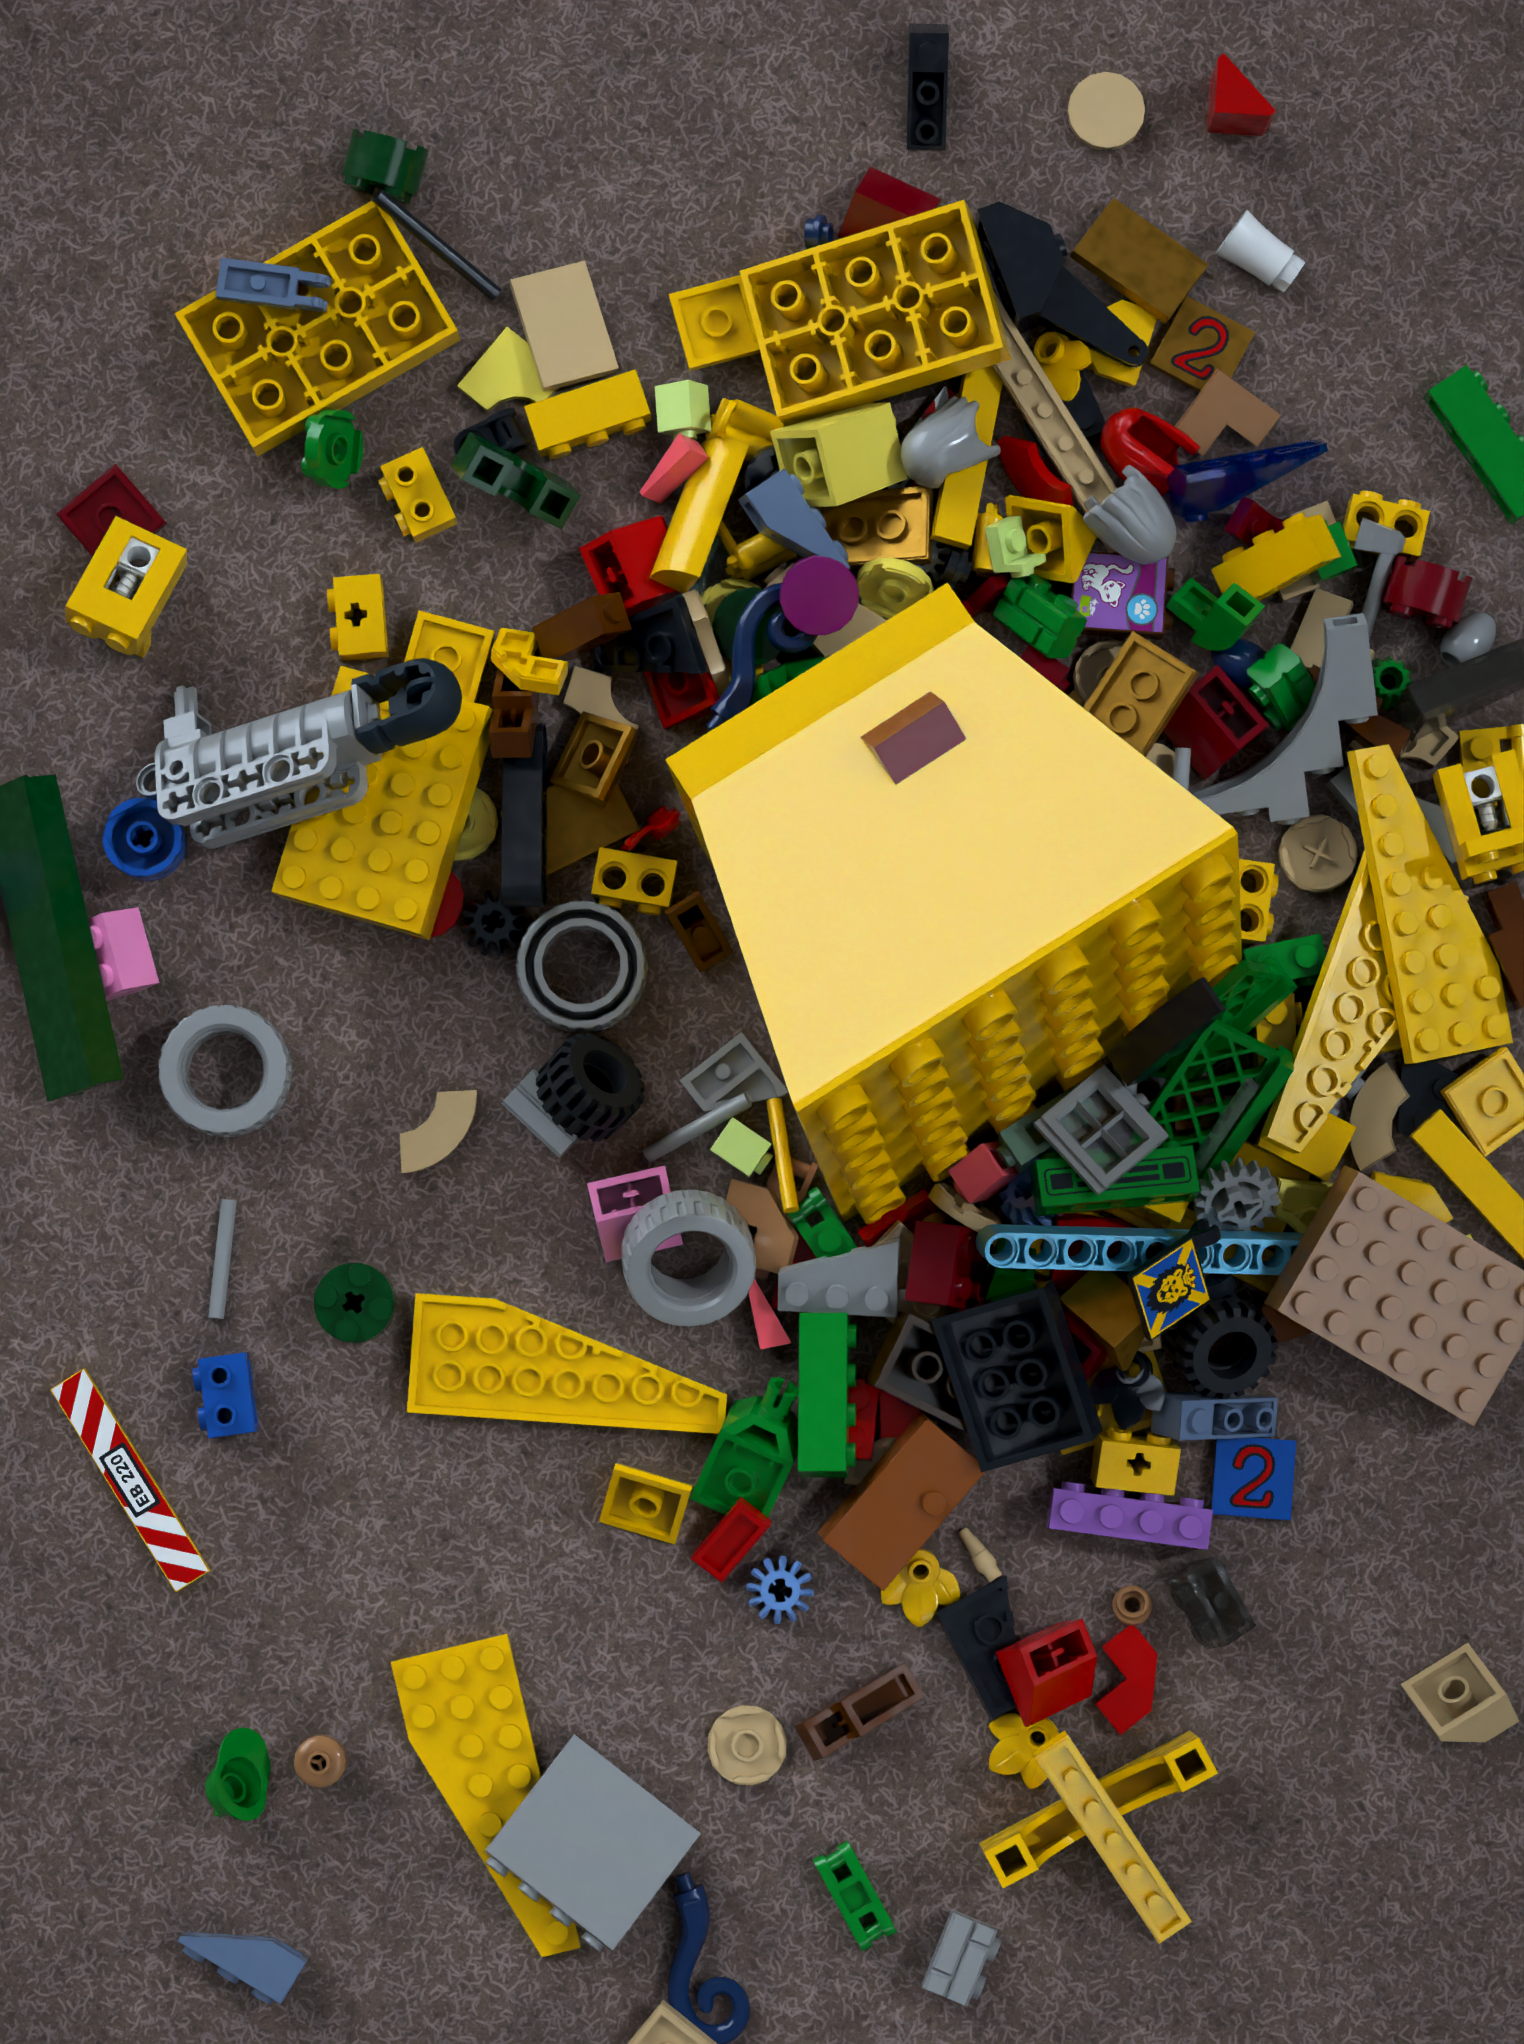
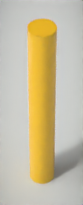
[766,1098,799,1213]

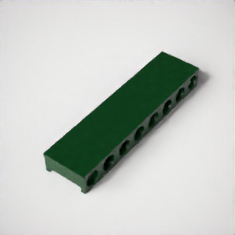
[0,774,124,1102]

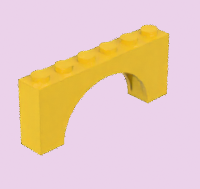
[979,1730,1218,1888]

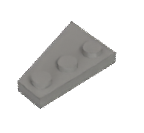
[778,1237,900,1317]

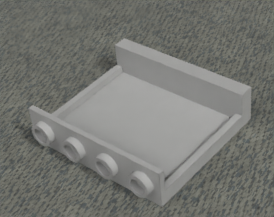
[483,1734,701,1952]

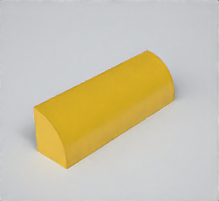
[650,438,749,593]

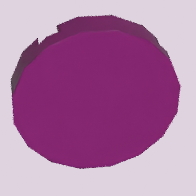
[779,555,859,635]

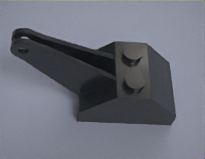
[975,201,1148,368]

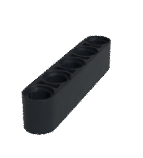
[502,723,548,908]

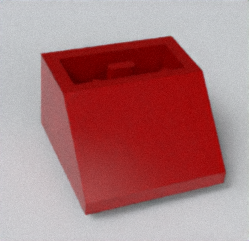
[579,516,693,617]
[995,1618,1097,1727]

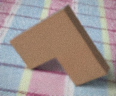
[1175,368,1281,456]

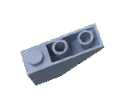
[738,469,850,569]
[1151,1392,1278,1441]
[178,1932,309,2005]

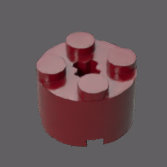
[1383,556,1472,631]

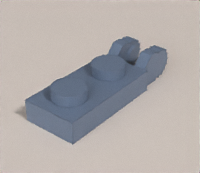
[216,258,331,312]

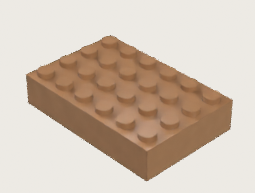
[1264,1165,1524,1426]

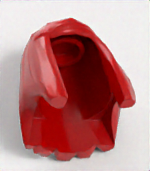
[1100,407,1201,497]

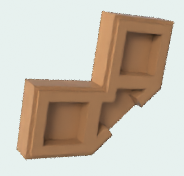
[726,1179,799,1274]

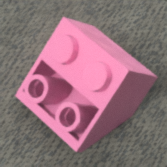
[88,907,159,1001]
[587,1165,683,1262]

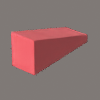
[640,433,709,504]
[749,1279,791,1350]

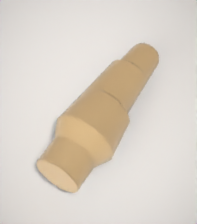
[959,1528,1002,1583]

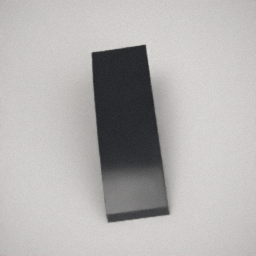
[1106,977,1226,1086]

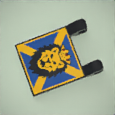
[1126,1219,1236,1341]

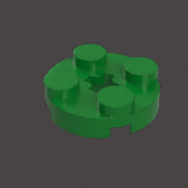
[301,409,363,489]

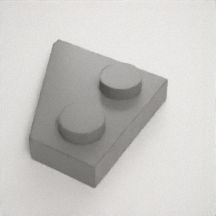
[680,1032,789,1112]

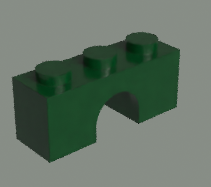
[451,432,581,529]

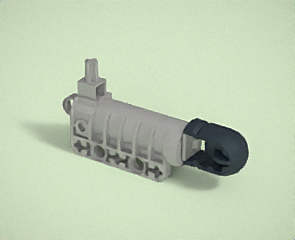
[136,658,462,849]

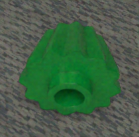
[1372,656,1414,710]

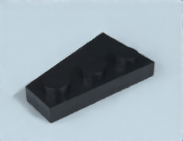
[589,597,709,674]
[935,1575,1017,1720]

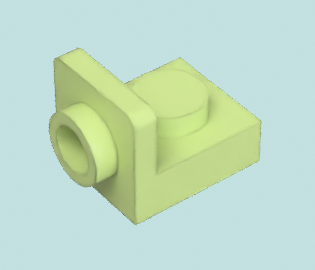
[985,516,1047,578]

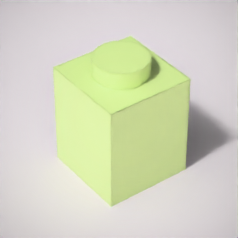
[654,380,711,440]
[710,1117,773,1178]

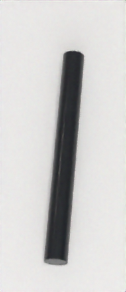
[372,189,502,301]

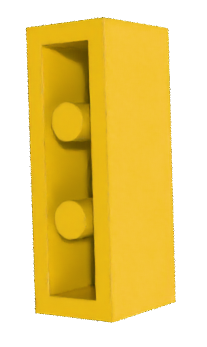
[524,369,651,460]
[1211,512,1341,602]

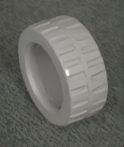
[516,900,648,1034]
[158,1005,293,1137]
[621,1189,756,1327]

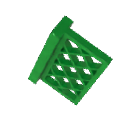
[1151,956,1298,1086]
[1128,1019,1294,1180]

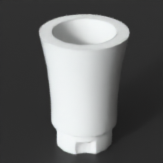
[1215,210,1305,293]

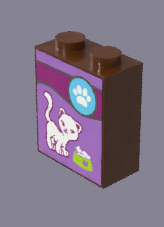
[1069,551,1175,640]

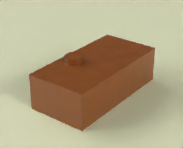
[817,1411,985,1591]

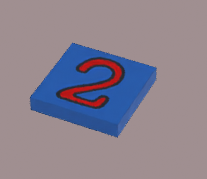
[1210,1438,1296,1520]

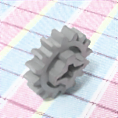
[1192,1158,1280,1231]

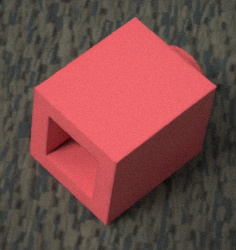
[948,1141,1019,1204]

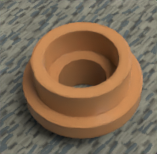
[1112,1585,1152,1626]

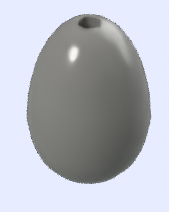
[1440,612,1496,672]

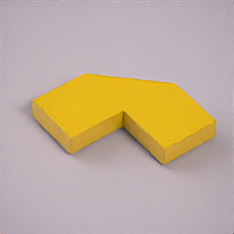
[491,628,568,695]

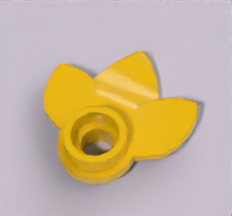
[1034,332,1091,402]
[881,1549,960,1627]
[989,1713,1059,1789]

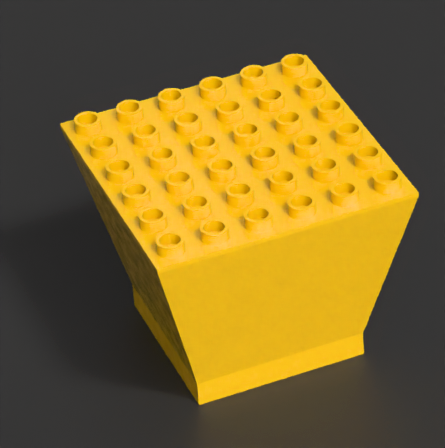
[665,583,1242,1224]

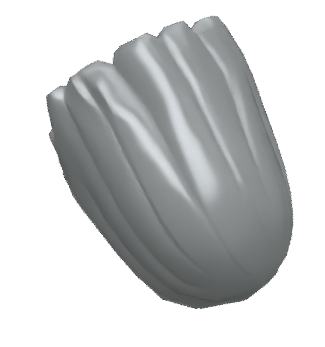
[900,396,1001,489]
[1083,465,1177,564]

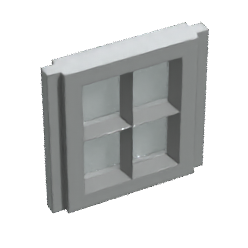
[1033,1065,1169,1196]

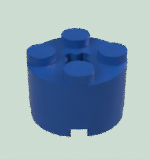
[102,798,187,881]

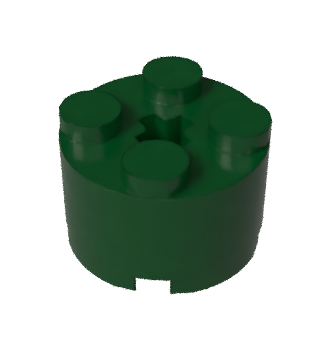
[341,129,429,205]
[314,1263,396,1343]

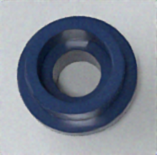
[804,215,834,249]

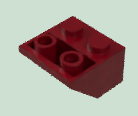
[1162,665,1269,781]
[905,1220,993,1309]

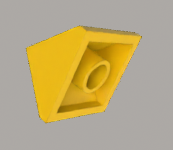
[1005,495,1097,583]
[1254,1113,1356,1182]
[599,1463,693,1545]

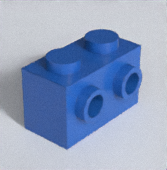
[193,1352,259,1438]

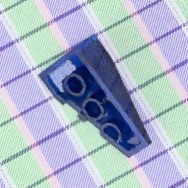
[1167,439,1328,522]

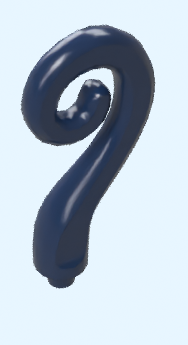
[706,583,818,731]
[668,1872,750,2044]

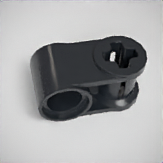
[454,407,531,458]

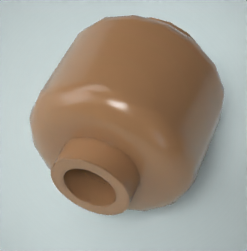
[294,1734,348,1788]

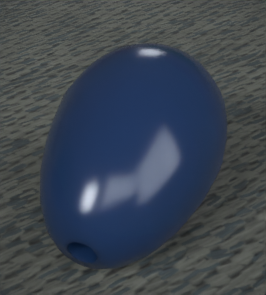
[1211,638,1267,691]

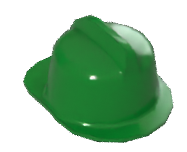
[205,1727,270,1822]

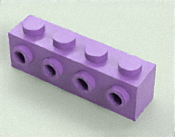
[1046,1481,1213,1550]

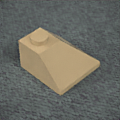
[1401,1643,1519,1743]

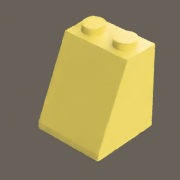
[770,402,908,507]

